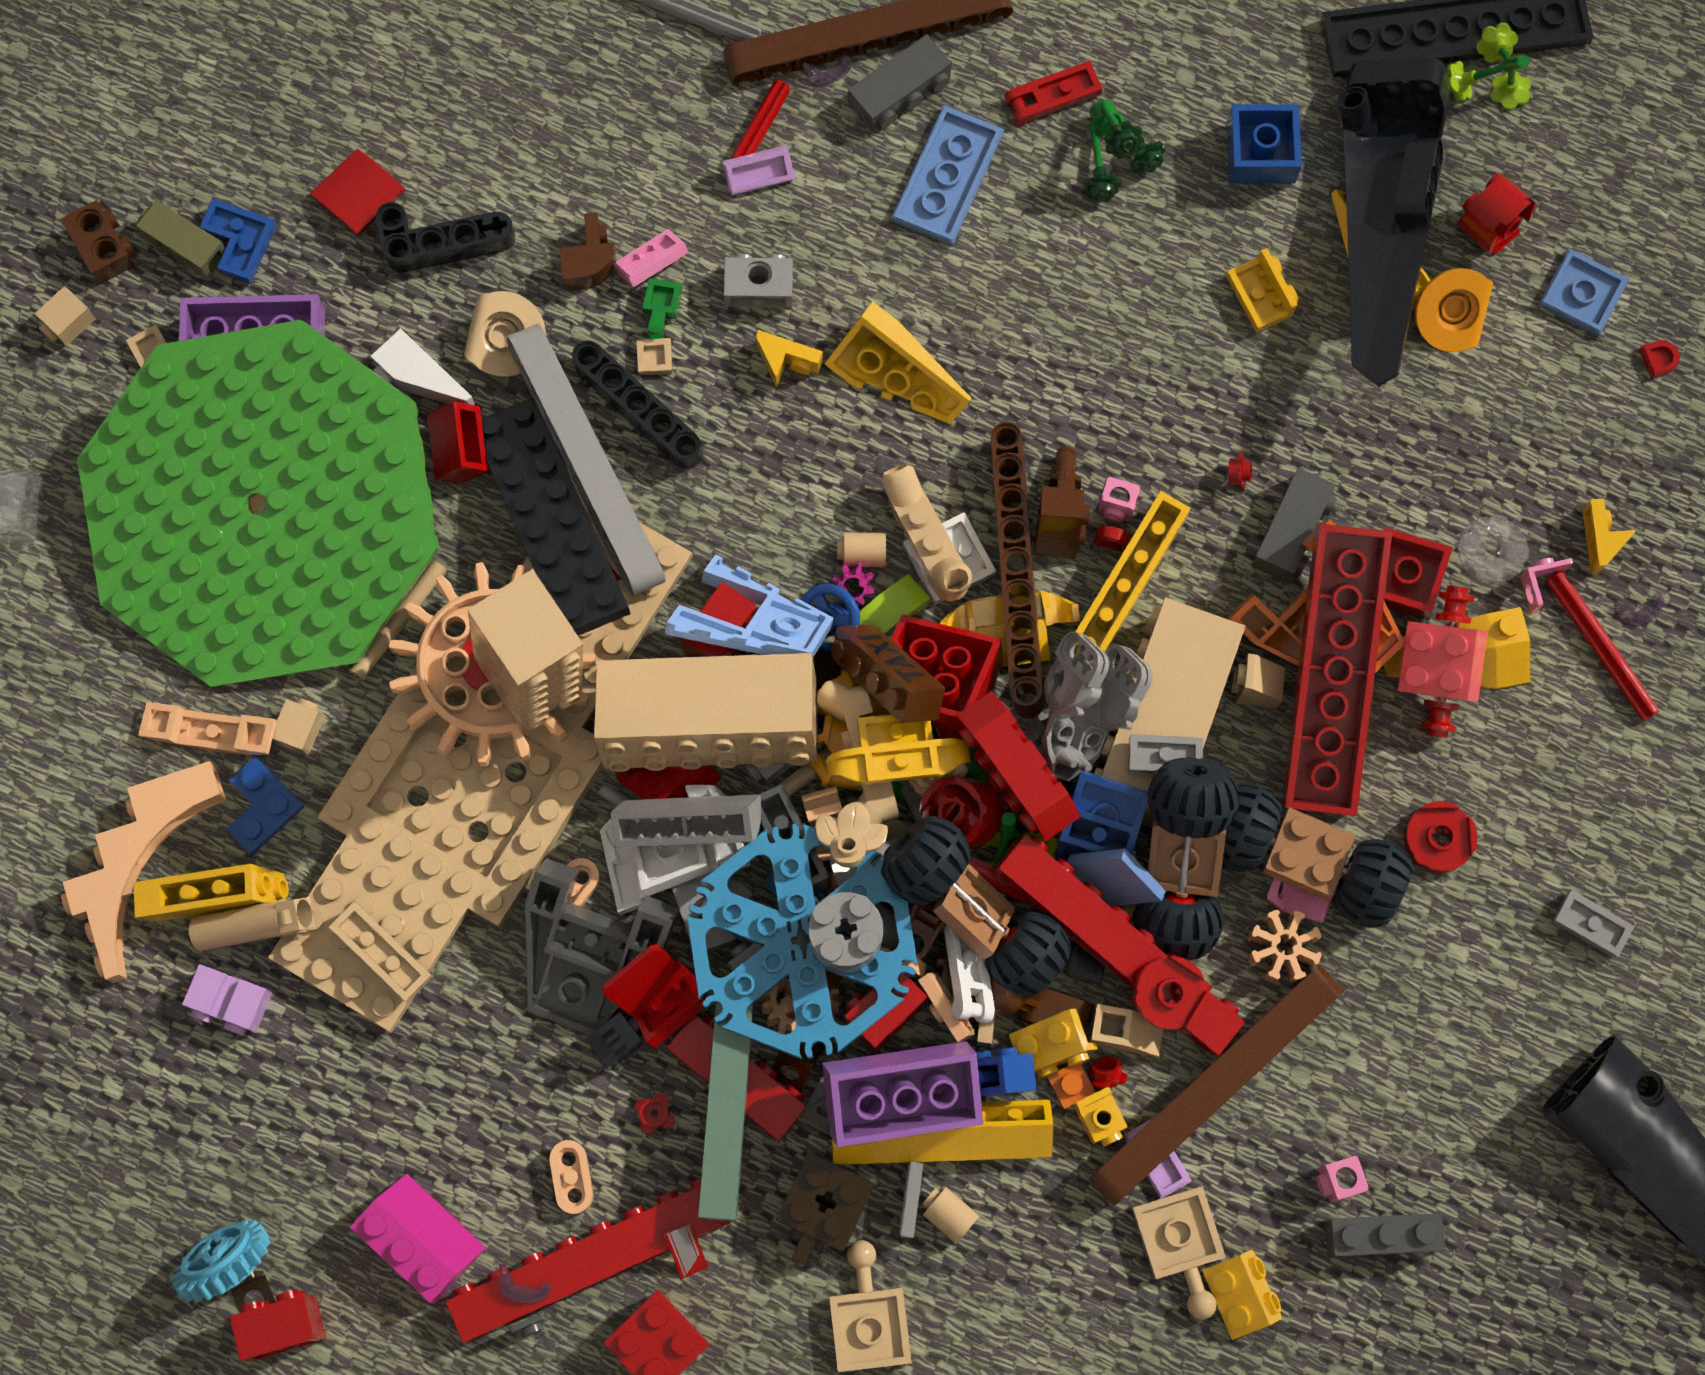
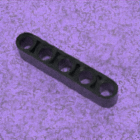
[572,340,702,469]

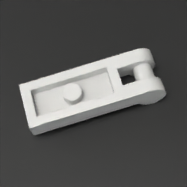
[944,925,995,1023]

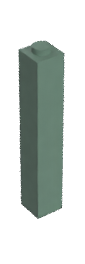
[698,1003,754,1222]

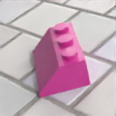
[350,1174,486,1304]

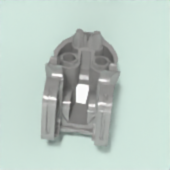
[1038,631,1152,781]

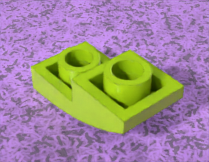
[859,574,931,636]

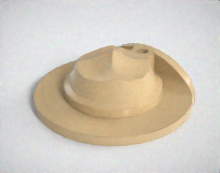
[464,291,546,377]

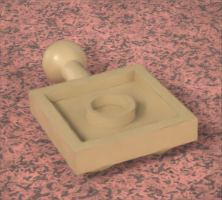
[1131,1186,1226,1320]
[829,1240,912,1372]

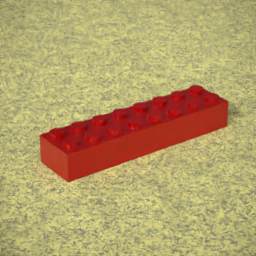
[1282,523,1393,816]

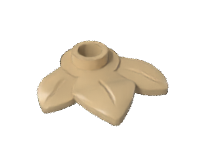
[815,802,888,868]

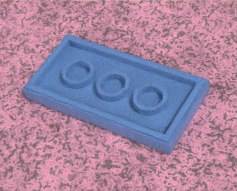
[891,105,1004,246]

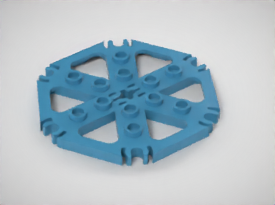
[687,823,918,1060]

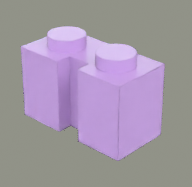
[182,964,272,1036]

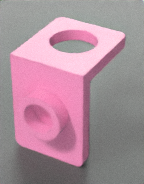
[1097,477,1140,522]
[1520,558,1573,614]
[1267,878,1334,923]
[1316,1156,1369,1203]

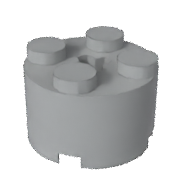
[809,892,883,973]

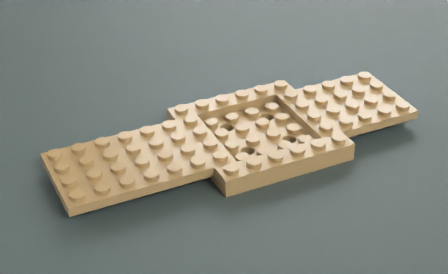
[268,485,693,1033]

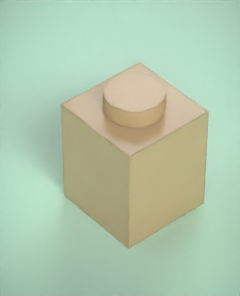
[35,286,96,347]
[272,698,324,756]

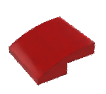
[310,149,405,237]

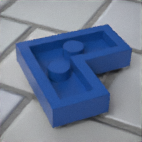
[200,198,277,284]
[227,756,305,856]

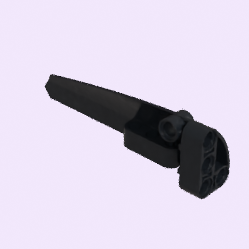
[1338,57,1451,387]
[1542,1035,1705,1263]

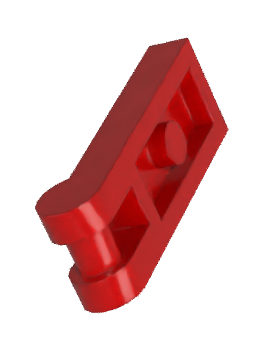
[1004,61,1103,126]

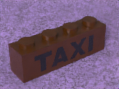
[831,624,945,723]

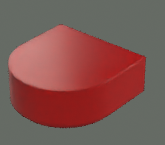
[1638,340,1680,379]
[1093,526,1131,553]

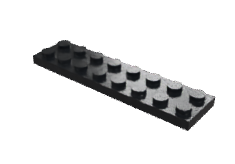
[1321,0,1594,78]
[482,398,631,636]

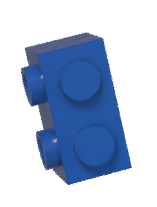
[976,1048,1036,1097]

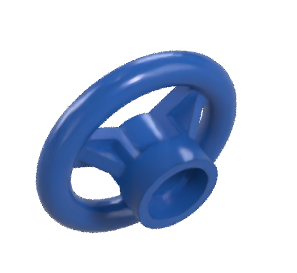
[801,584,860,653]

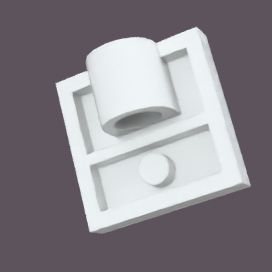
[903,512,997,605]

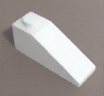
[371,329,475,405]

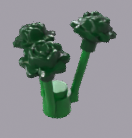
[1081,100,1166,203]

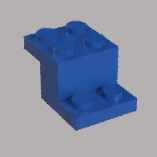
[1055,770,1148,862]

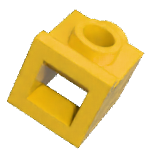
[1073,1087,1127,1147]

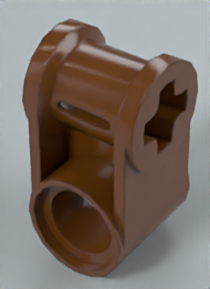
[896,901,945,961]

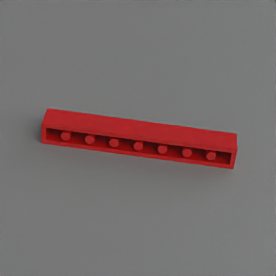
[991,835,1245,1056]
[446,1178,738,1343]

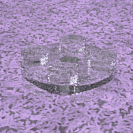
[1458,515,1529,585]

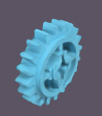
[171,1219,271,1303]

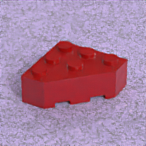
[891,615,1003,740]
[956,691,1081,841]

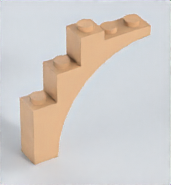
[61,761,226,983]

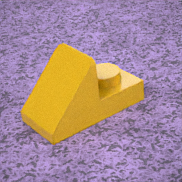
[756,330,823,388]
[1582,499,1635,574]

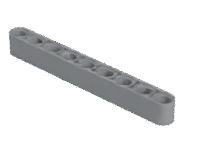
[506,324,665,596]

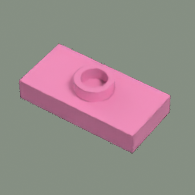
[613,229,688,288]

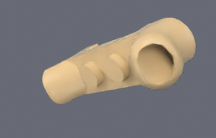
[881,464,972,601]
[816,679,900,824]

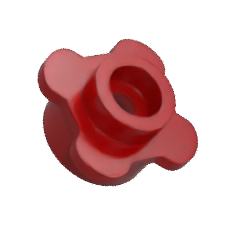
[1228,452,1252,491]
[1088,1056,1128,1089]
[634,1093,675,1135]

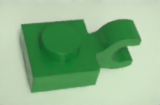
[642,278,683,339]

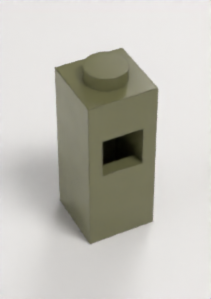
[136,200,225,279]

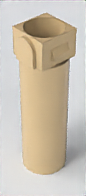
[189,897,315,951]

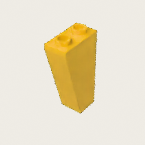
[133,864,289,922]

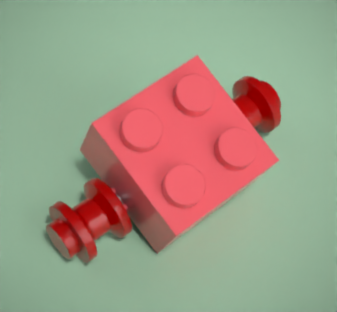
[1398,585,1488,738]

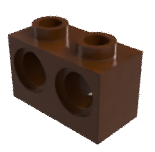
[61,200,135,285]

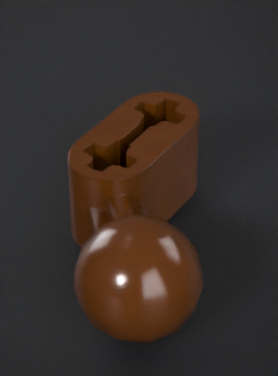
[990,977,1094,1033]

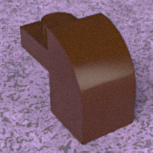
[560,212,616,291]

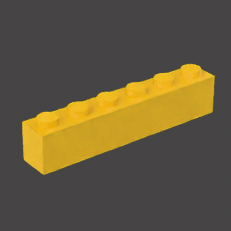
[1074,491,1191,662]
[832,1100,1053,1165]

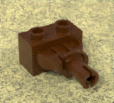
[1034,447,1090,559]

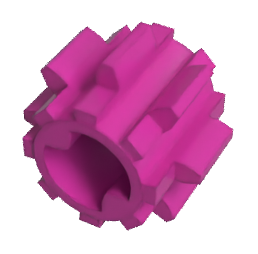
[832,563,875,605]

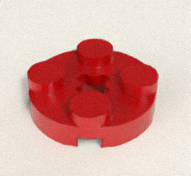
[1404,801,1478,873]
[1132,957,1207,1029]

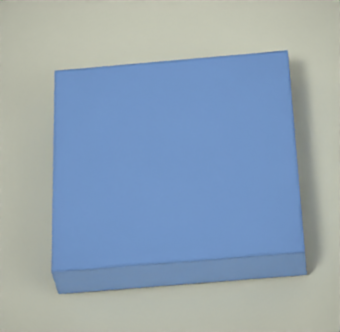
[1538,248,1629,337]
[1067,848,1166,906]

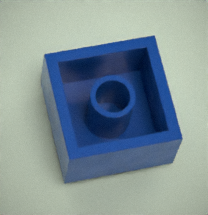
[1226,104,1302,184]

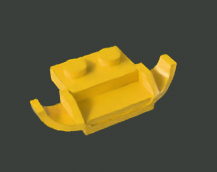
[940,590,1080,667]
[826,715,971,786]

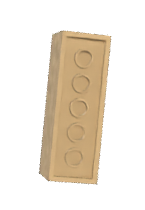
[467,569,583,730]
[1094,597,1246,829]
[594,653,817,772]

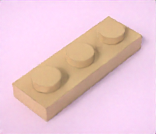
[329,901,433,1003]

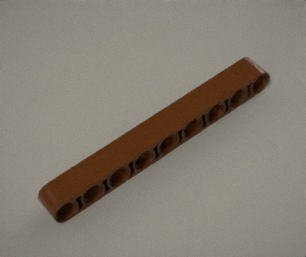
[723,0,1014,86]
[991,422,1045,719]
[1089,964,1345,1207]

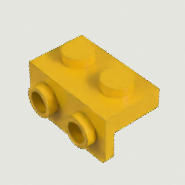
[1226,248,1298,333]
[1009,1008,1098,1079]
[1202,1249,1282,1340]

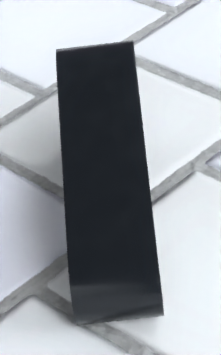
[376,202,516,273]

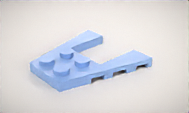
[664,555,833,657]

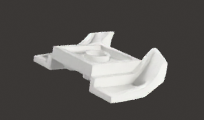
[600,785,750,915]

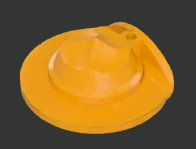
[1415,268,1493,352]

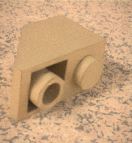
[1230,654,1285,709]
[1088,1004,1163,1057]

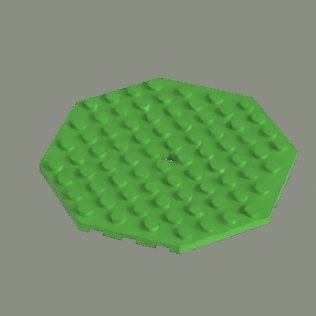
[77,320,439,687]

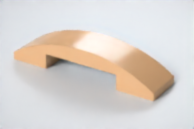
[138,702,277,755]

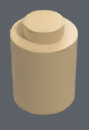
[837,532,886,567]
[922,1187,979,1244]

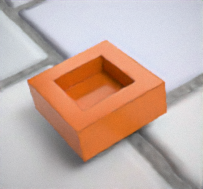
[1046,1064,1096,1110]

